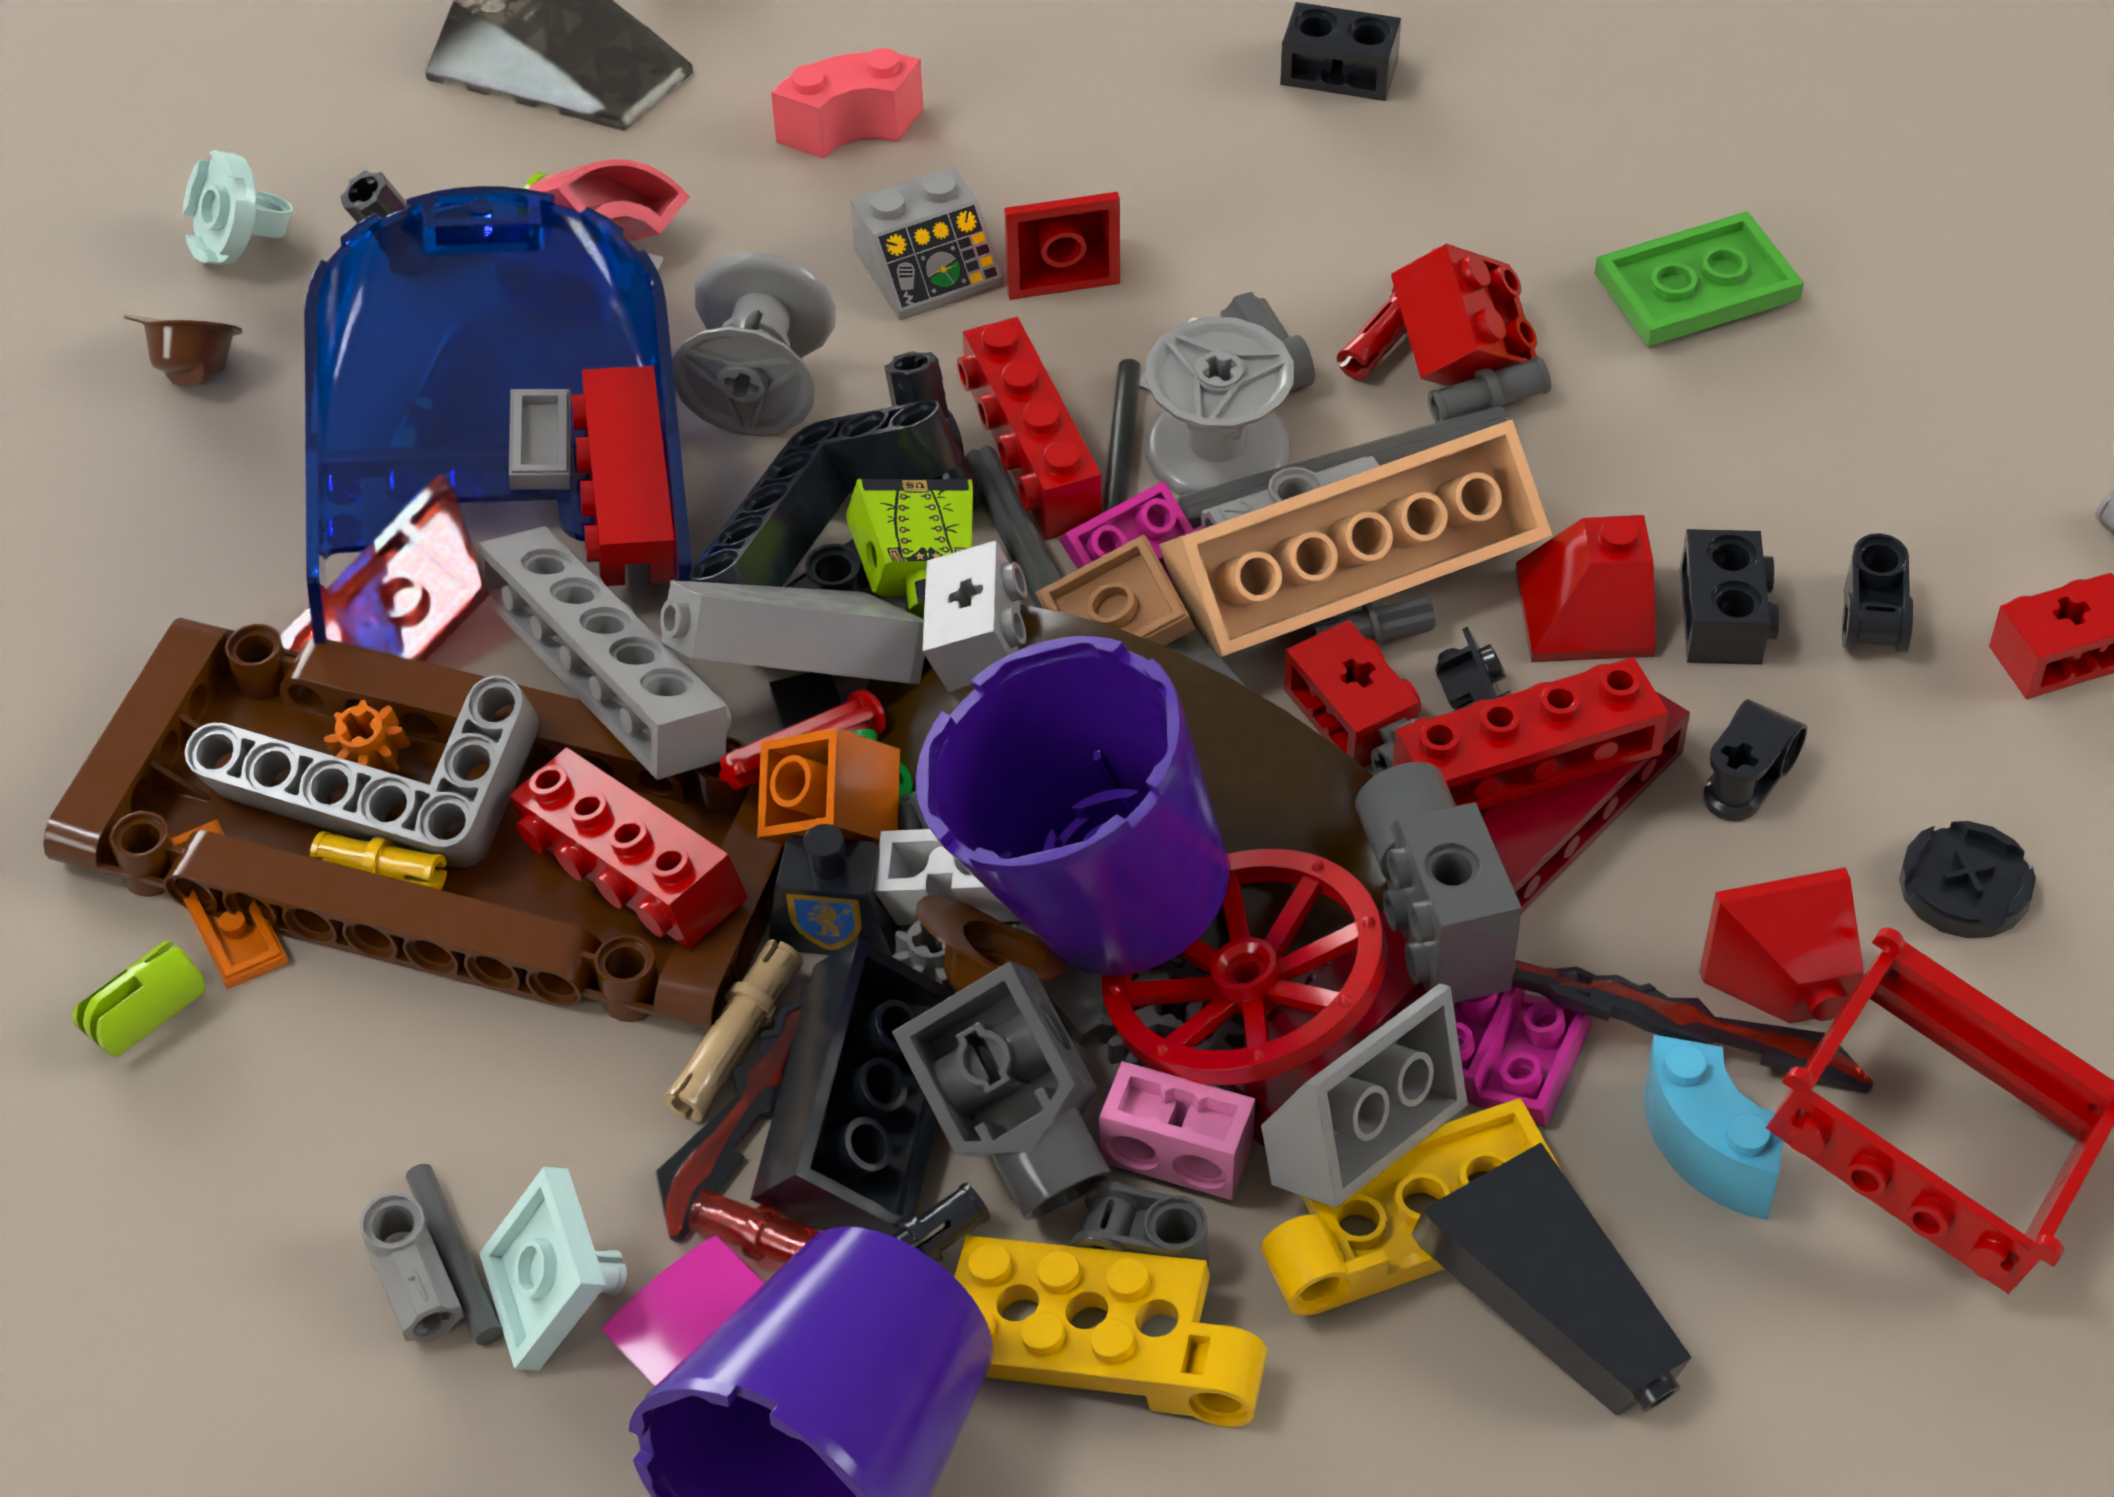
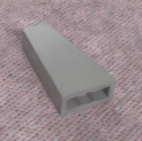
[660,580,925,684]

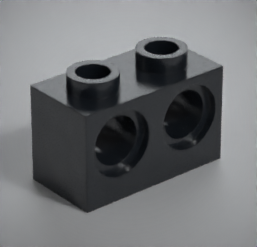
[1280,2,1401,101]
[1679,529,1779,665]

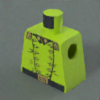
[846,479,973,619]

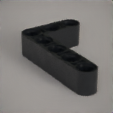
[689,399,963,587]

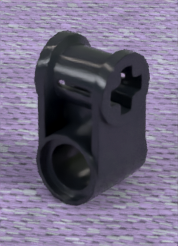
[1841,533,1913,652]
[1703,699,1808,820]

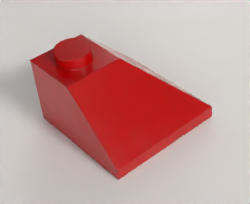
[1004,191,1120,300]
[1515,515,1656,662]
[1699,867,1864,1024]

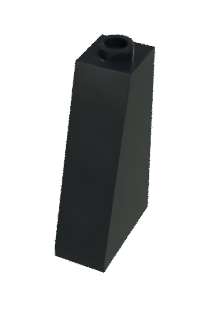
[1411,1142,1692,1416]

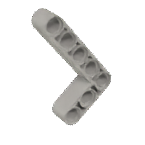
[185,675,539,869]

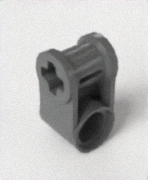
[1070,1180,1210,1268]

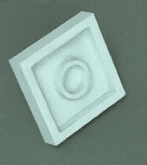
[479,1166,627,1371]

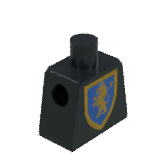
[769,824,900,956]

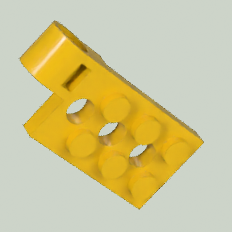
[1261,1098,1563,1316]
[954,1235,1268,1427]

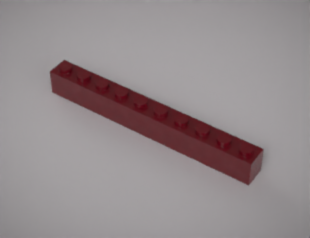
[1217,691,1690,1147]

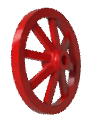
[1101,849,1387,1085]

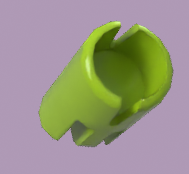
[71,940,206,1057]

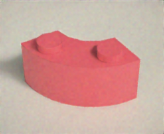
[771,48,924,159]
[519,159,690,244]

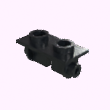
[1435,626,1512,711]

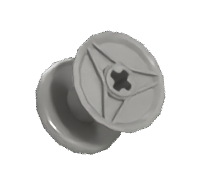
[671,251,836,436]
[1145,317,1294,495]

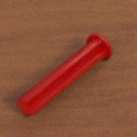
[719,689,886,790]

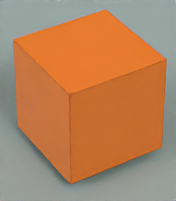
[757,728,900,846]

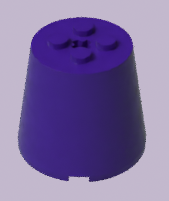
[916,636,1230,976]
[628,1227,993,1497]

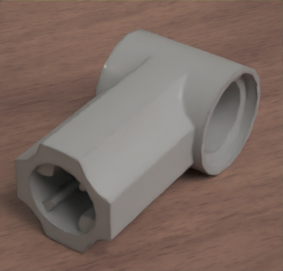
[360,1192,464,1342]

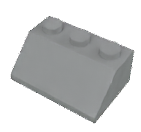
[1261,983,1468,1208]

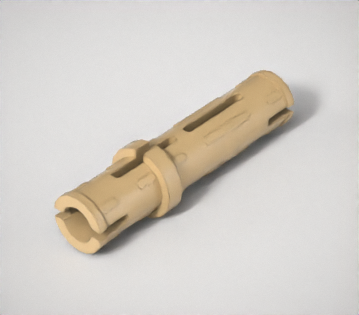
[664,939,803,1122]

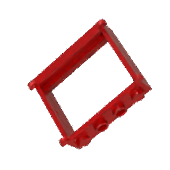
[1765,927,2114,1294]

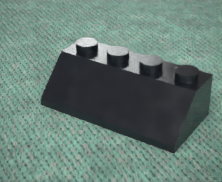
[750,938,957,1236]

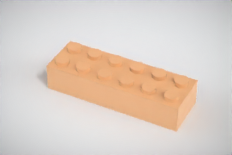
[1159,419,1553,657]

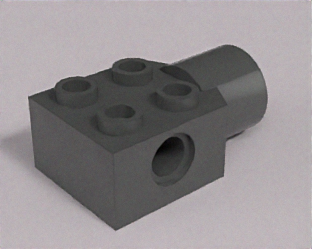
[1355,762,1522,1003]
[892,961,1112,1220]

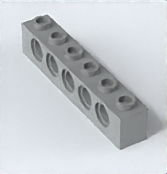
[479,526,731,780]

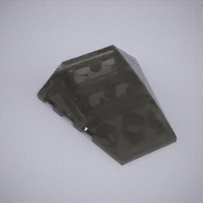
[425,0,693,131]

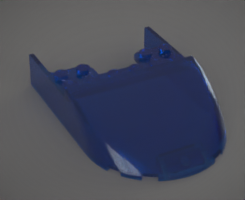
[304,186,692,644]

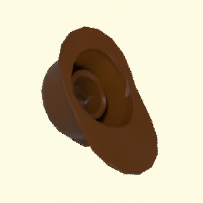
[123,315,242,386]
[916,895,1068,992]

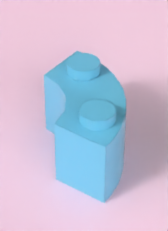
[1643,1035,1783,1220]

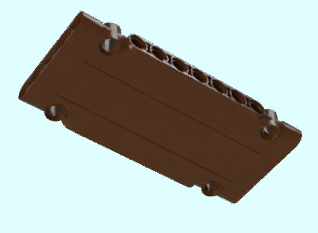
[43,617,785,1030]

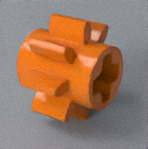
[324,700,410,772]

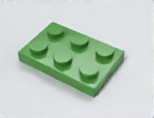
[1594,211,1804,347]

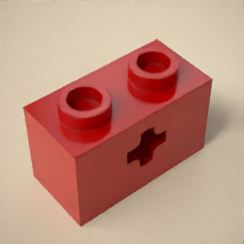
[1989,572,2114,700]
[1284,620,1422,767]

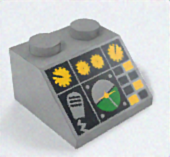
[850,166,1003,320]

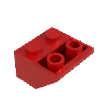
[1391,243,1537,386]

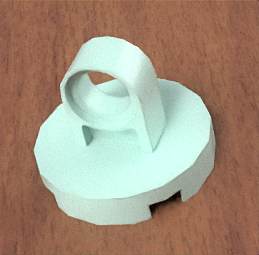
[183,150,293,266]

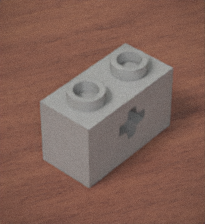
[922,540,1027,692]

